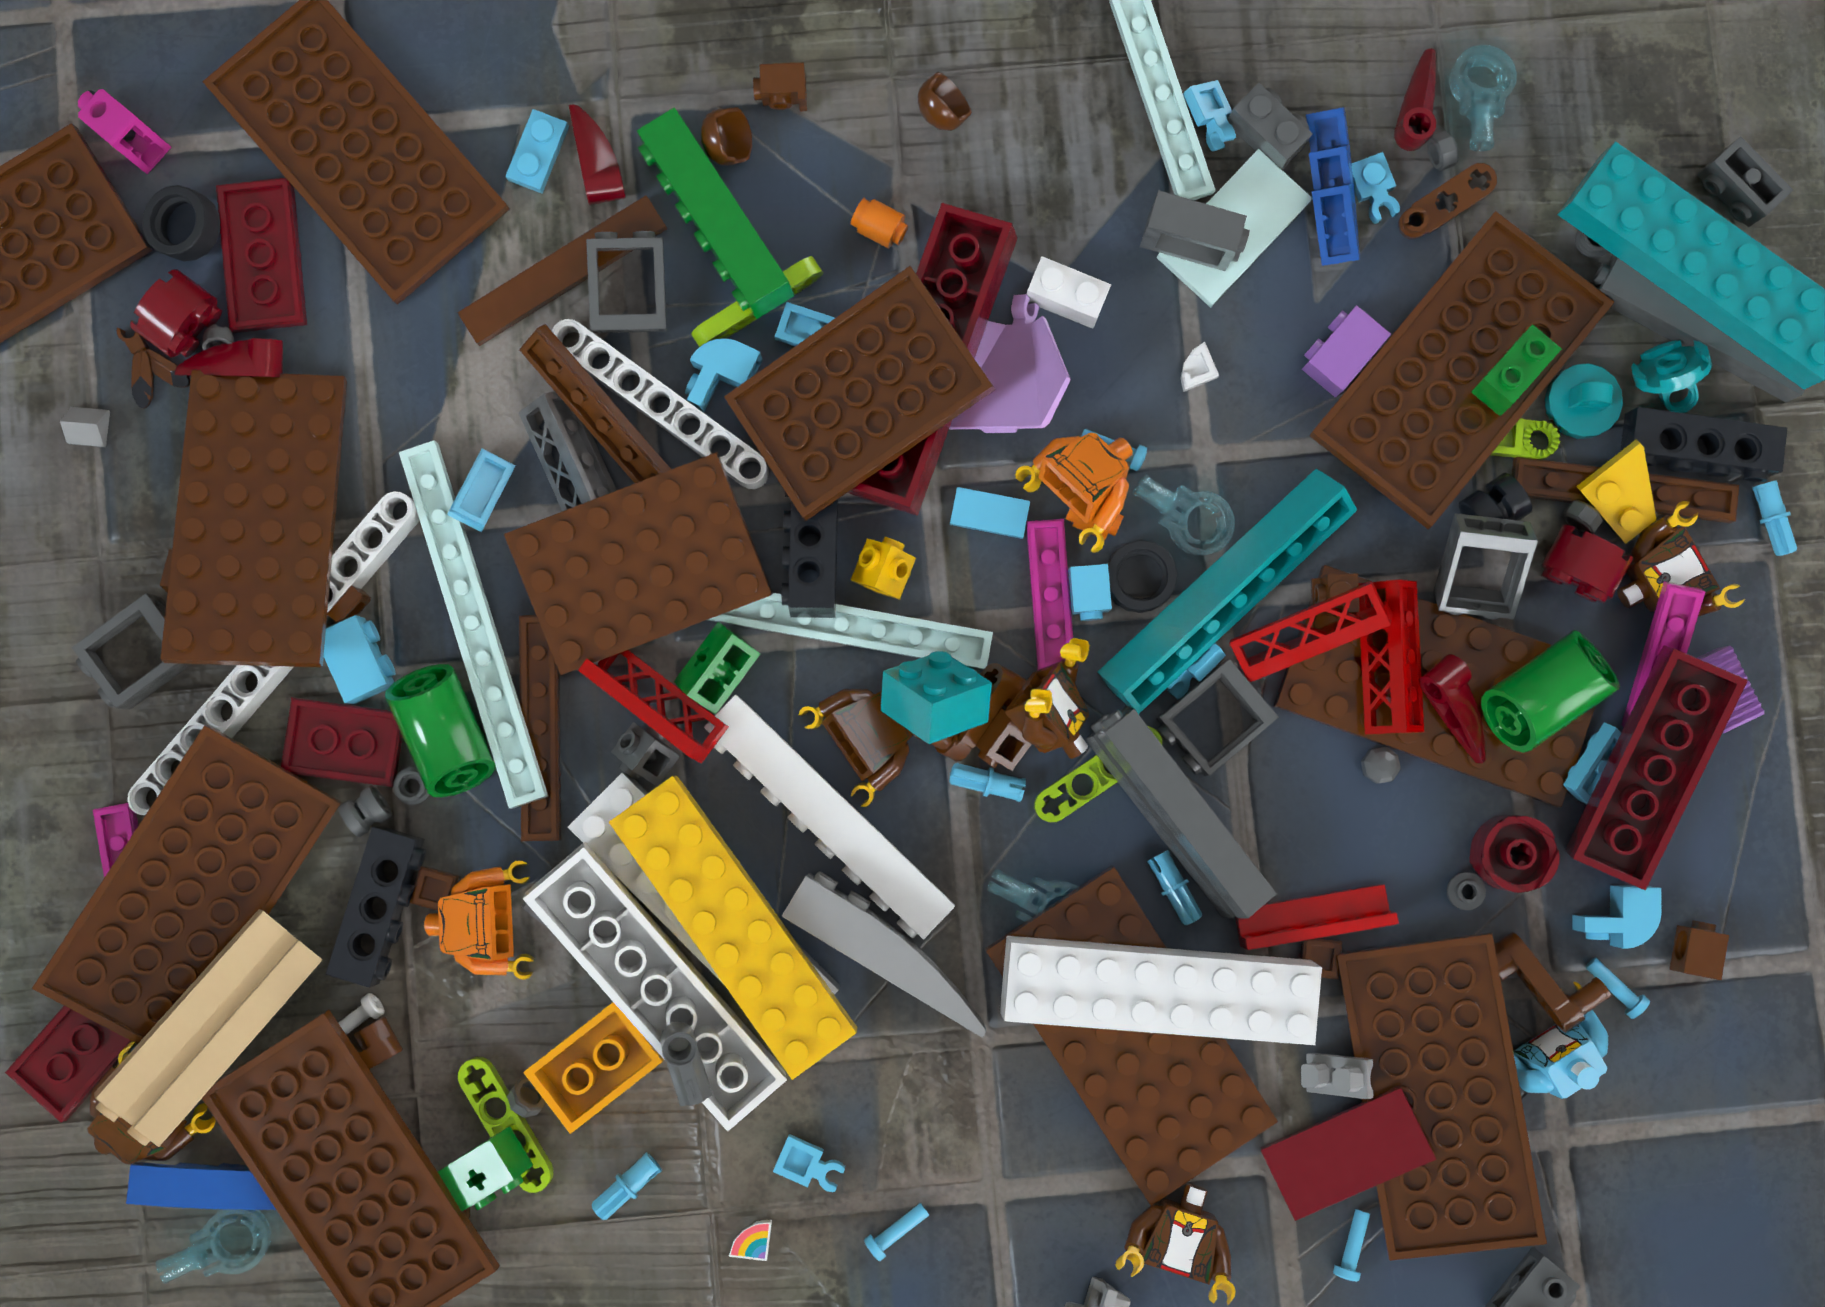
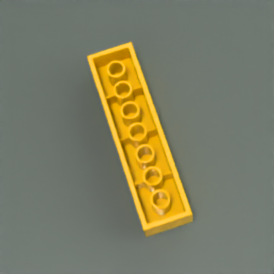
[609,776,858,1080]

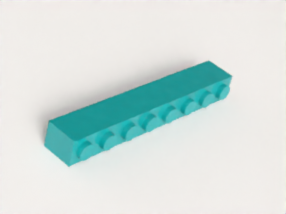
[1097,469,1357,714]

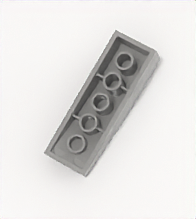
[782,871,986,1038]

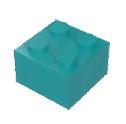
[881,651,992,744]

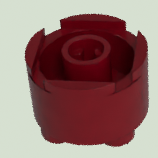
[130,269,222,358]
[1541,524,1633,603]
[1469,815,1560,893]

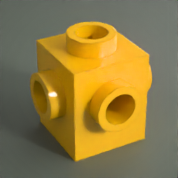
[850,537,916,600]

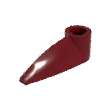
[1394,48,1436,151]
[569,104,626,205]
[175,338,283,378]
[1419,654,1486,763]

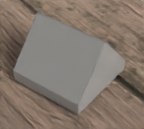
[60,407,110,447]

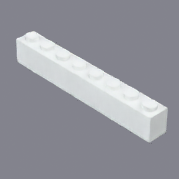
[704,694,955,940]

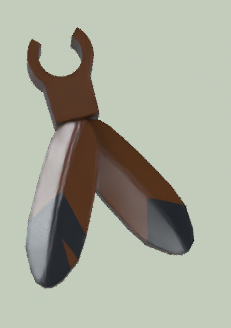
[116,320,190,409]

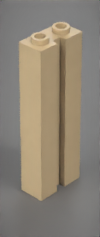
[94,909,322,1147]

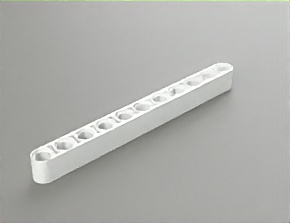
[127,491,420,815]

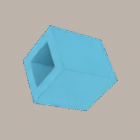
[1068,564,1112,621]

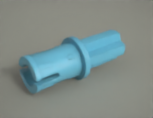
[1752,480,1797,556]
[949,763,1026,802]
[1147,850,1202,925]
[592,1152,662,1220]

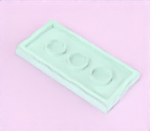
[1157,149,1313,308]

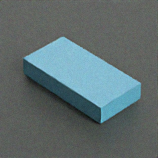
[447,448,516,532]
[950,487,1030,539]

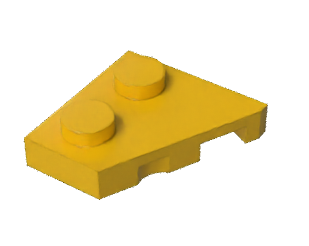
[1576,440,1657,544]

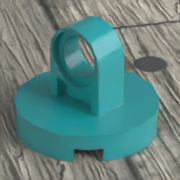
[1631,340,1712,413]
[1544,363,1623,439]

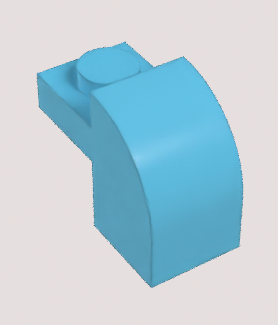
[685,339,763,413]
[1572,885,1661,949]

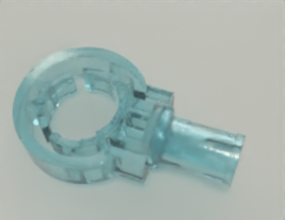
[1449,45,1517,151]
[1132,474,1235,555]
[987,869,1078,922]
[156,1209,271,1284]

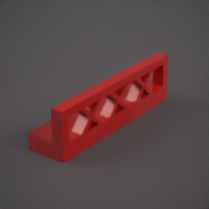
[1358,579,1424,734]
[1229,581,1393,682]
[578,650,729,764]
[1235,884,1399,950]

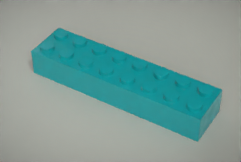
[1557,141,1825,389]

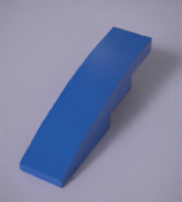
[1306,107,1360,266]
[126,1162,276,1210]

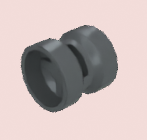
[338,785,392,837]

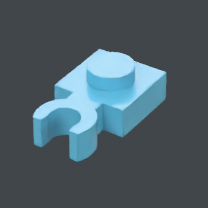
[1352,152,1400,224]
[773,1134,845,1192]

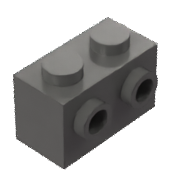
[1228,83,1313,170]
[1697,136,1793,228]
[1485,1247,1580,1307]

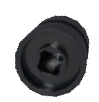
[1459,473,1533,521]

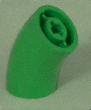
[1481,630,1620,753]
[385,664,496,797]

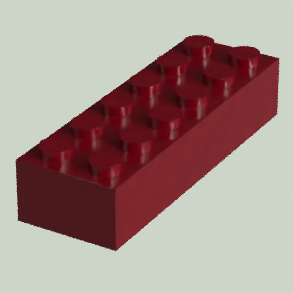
[1565,645,1748,891]

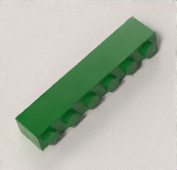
[636,107,794,320]

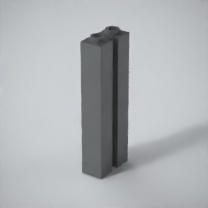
[1591,254,1805,402]
[1085,709,1277,918]

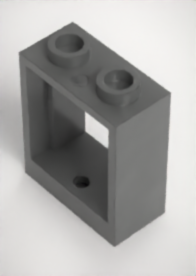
[1139,190,1250,271]
[586,231,667,333]
[1433,513,1538,620]
[71,593,192,710]
[1156,659,1279,776]

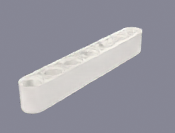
[552,319,769,489]

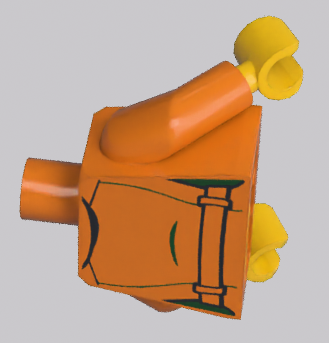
[1015,433,1133,553]
[424,861,534,980]

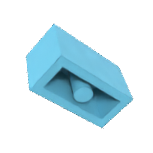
[324,615,396,704]

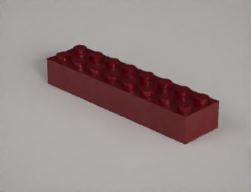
[848,203,1018,516]

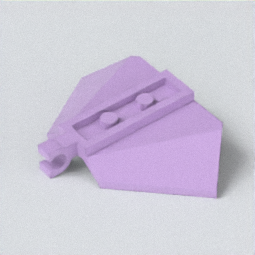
[949,294,1071,433]

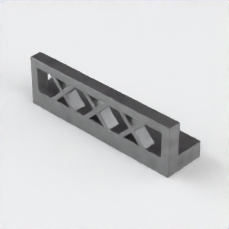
[519,392,617,511]

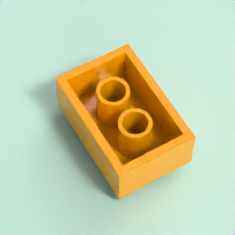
[523,1002,664,1134]

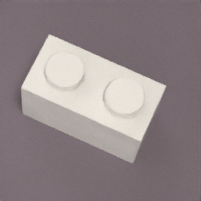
[1027,256,1111,329]

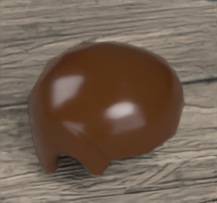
[917,72,972,131]
[701,107,753,166]

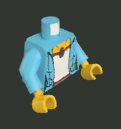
[1513,982,1608,1099]

